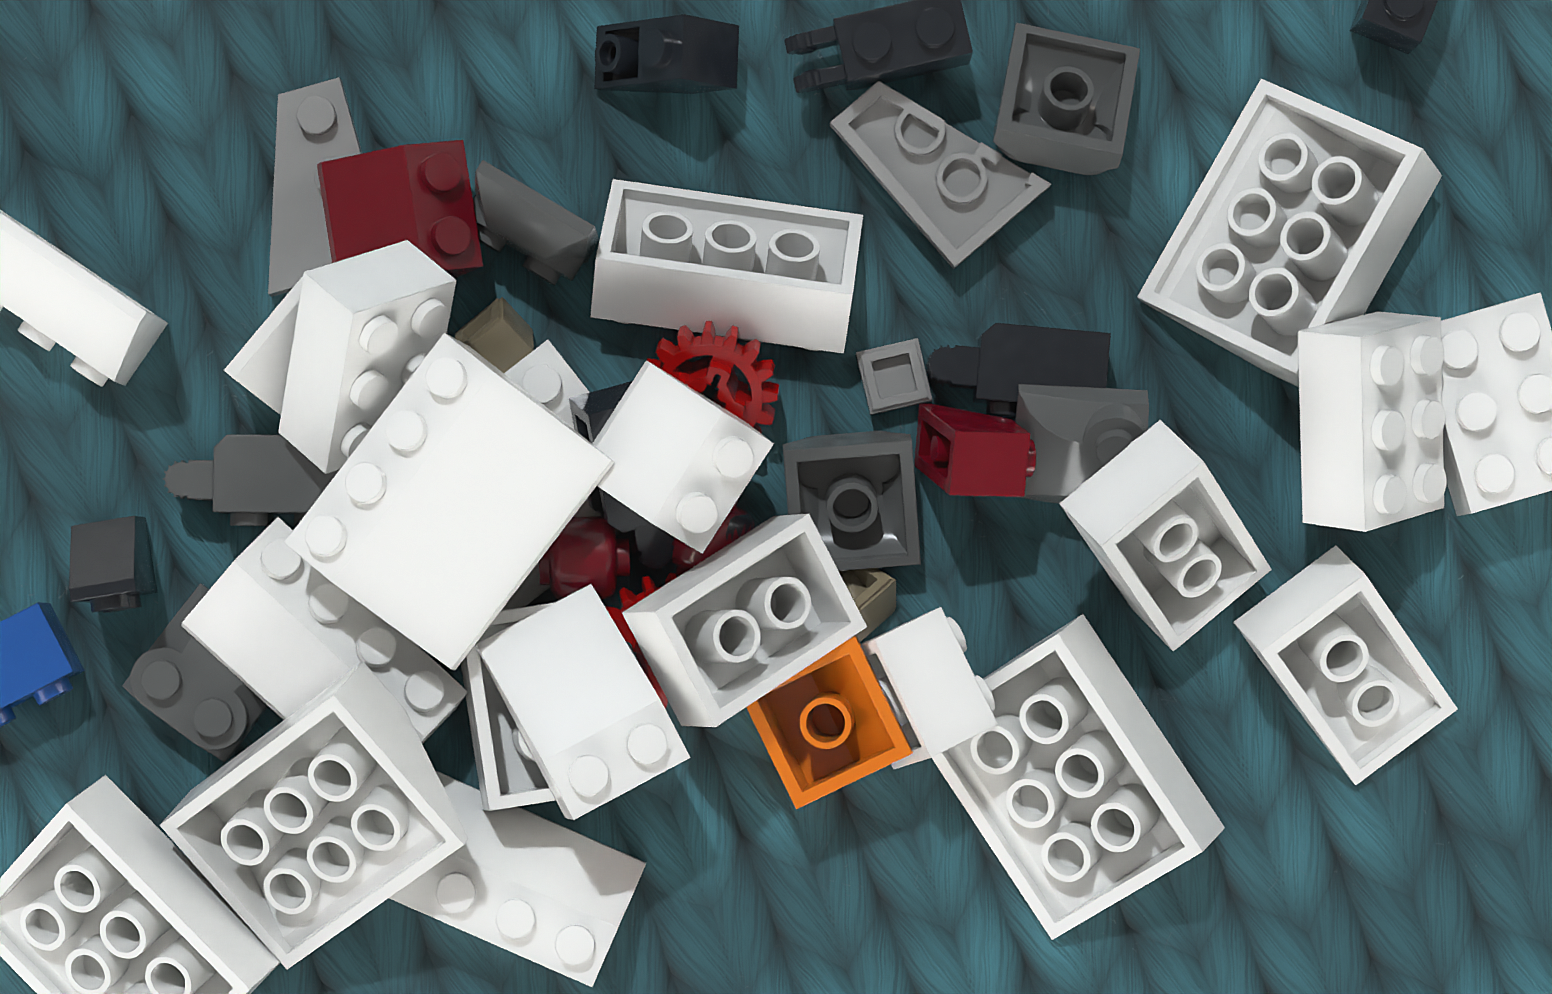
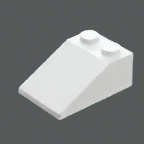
[1234,545,1458,785]
[475,584,691,820]

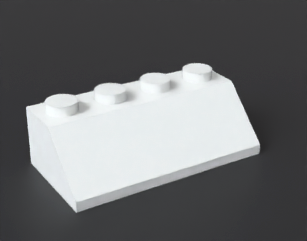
[590,179,863,353]
[0,210,168,387]
[181,517,468,744]
[389,771,646,987]

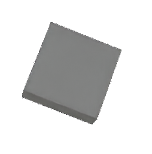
[856,338,932,415]

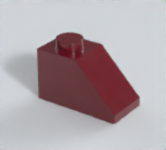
[914,403,1036,497]

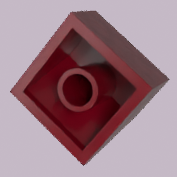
[317,140,483,278]

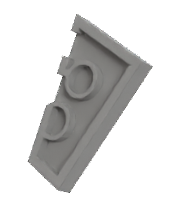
[268,77,362,297]
[830,81,1051,269]

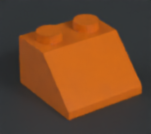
[746,636,913,809]

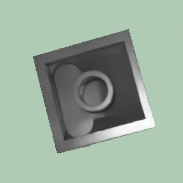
[993,22,1140,175]
[473,160,599,286]
[1015,384,1149,504]
[783,431,921,571]
[122,583,269,762]

